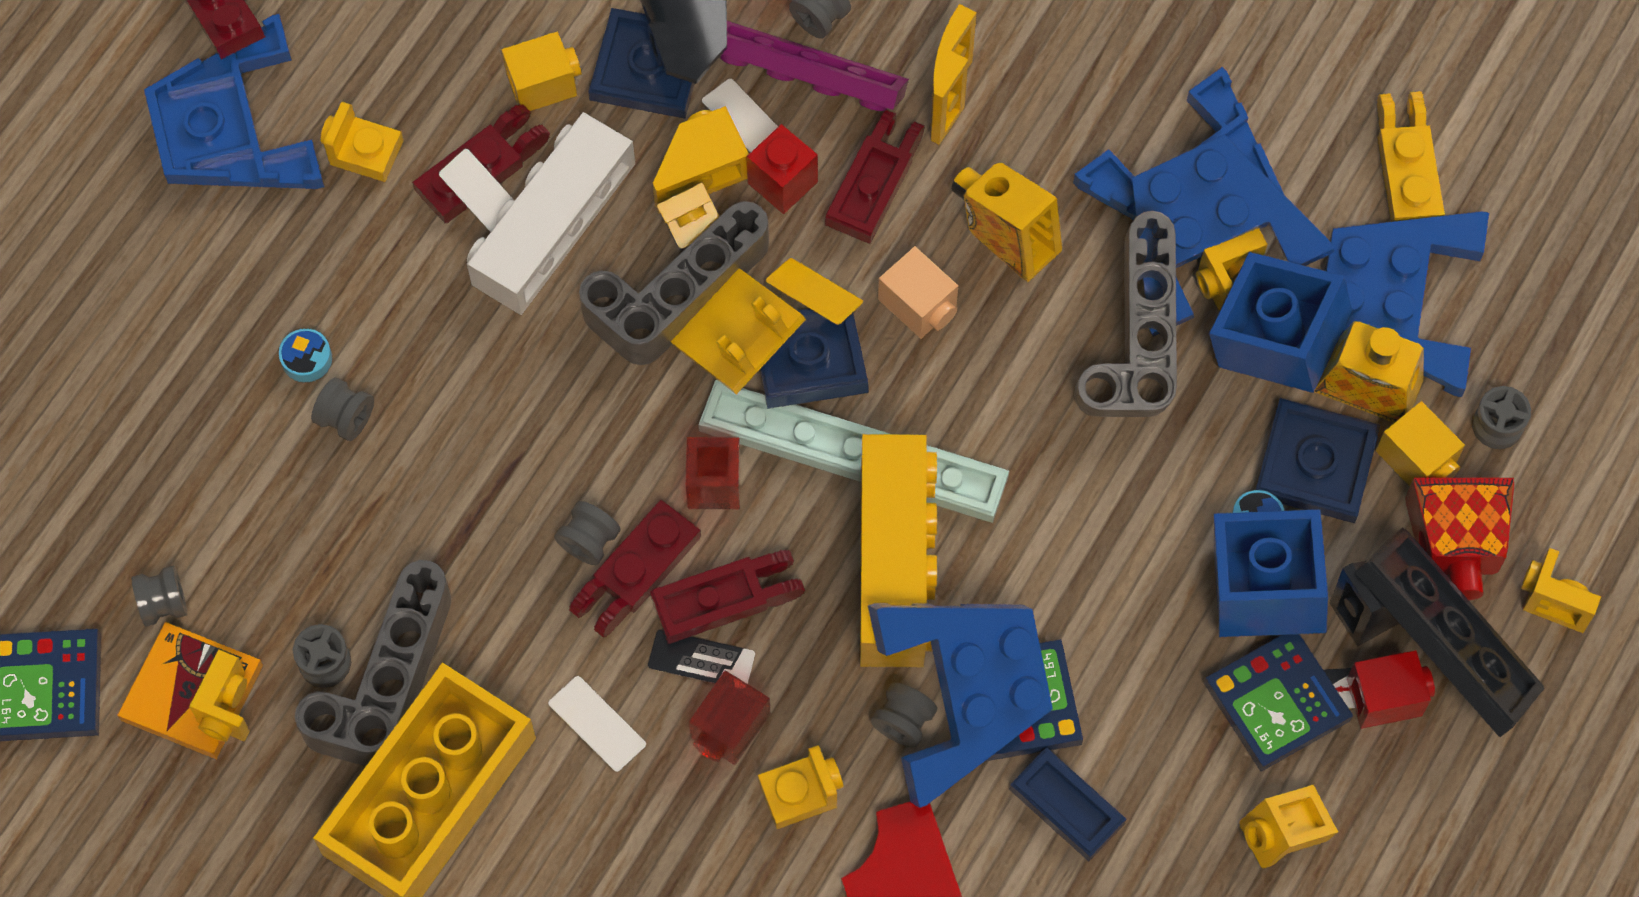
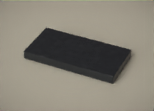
[1355,527,1545,737]

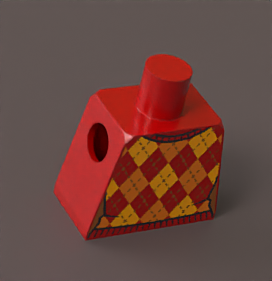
[1405,478,1514,600]

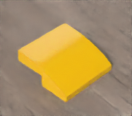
[930,4,977,145]

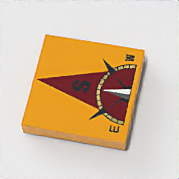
[117,622,263,760]

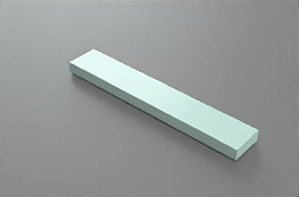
[698,380,1009,523]

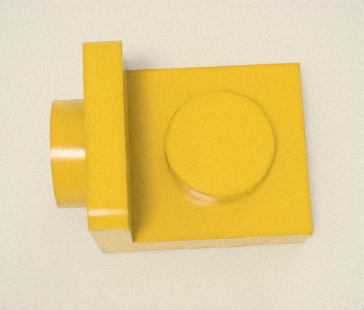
[321,102,404,182]
[657,183,720,249]
[1196,228,1268,311]
[1521,547,1601,633]
[189,649,250,742]
[758,745,843,829]
[1239,785,1338,868]

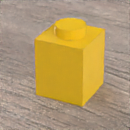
[501,31,582,111]
[1376,401,1465,486]

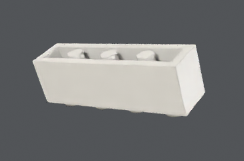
[467,112,635,315]

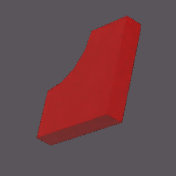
[841,801,962,897]

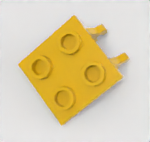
[671,268,806,395]

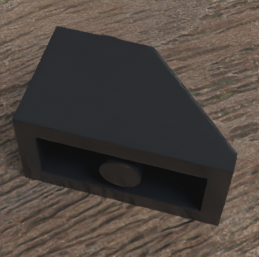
[1330,560,1399,647]

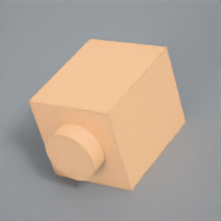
[878,246,958,339]

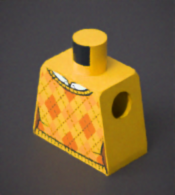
[951,163,1062,282]
[1314,321,1424,423]

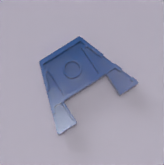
[144,14,324,189]
[1073,67,1284,259]
[1132,134,1334,337]
[1325,211,1489,397]
[868,603,1053,808]

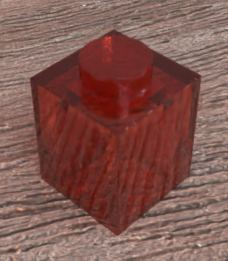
[686,437,741,510]
[689,670,771,765]

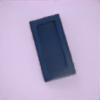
[1009,747,1126,862]

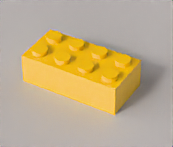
[860,434,937,667]
[313,662,536,897]

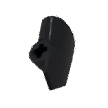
[640,0,727,84]

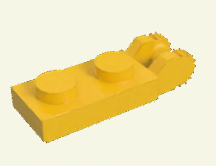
[1377,91,1445,222]

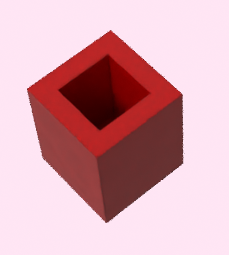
[746,124,818,214]
[1347,650,1435,729]

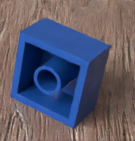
[1209,252,1352,393]
[1214,509,1328,637]

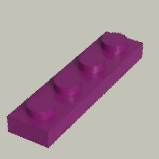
[720,21,909,111]

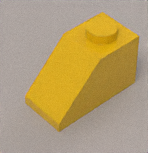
[653,106,749,214]

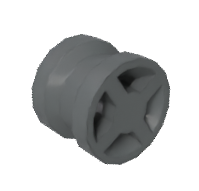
[789,0,851,39]
[311,377,374,441]
[1472,386,1531,449]
[554,501,621,566]
[131,565,188,627]
[292,624,352,688]
[871,682,938,748]

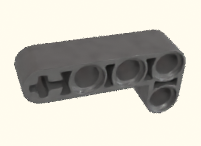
[579,201,769,365]
[1074,211,1177,417]
[295,560,451,766]

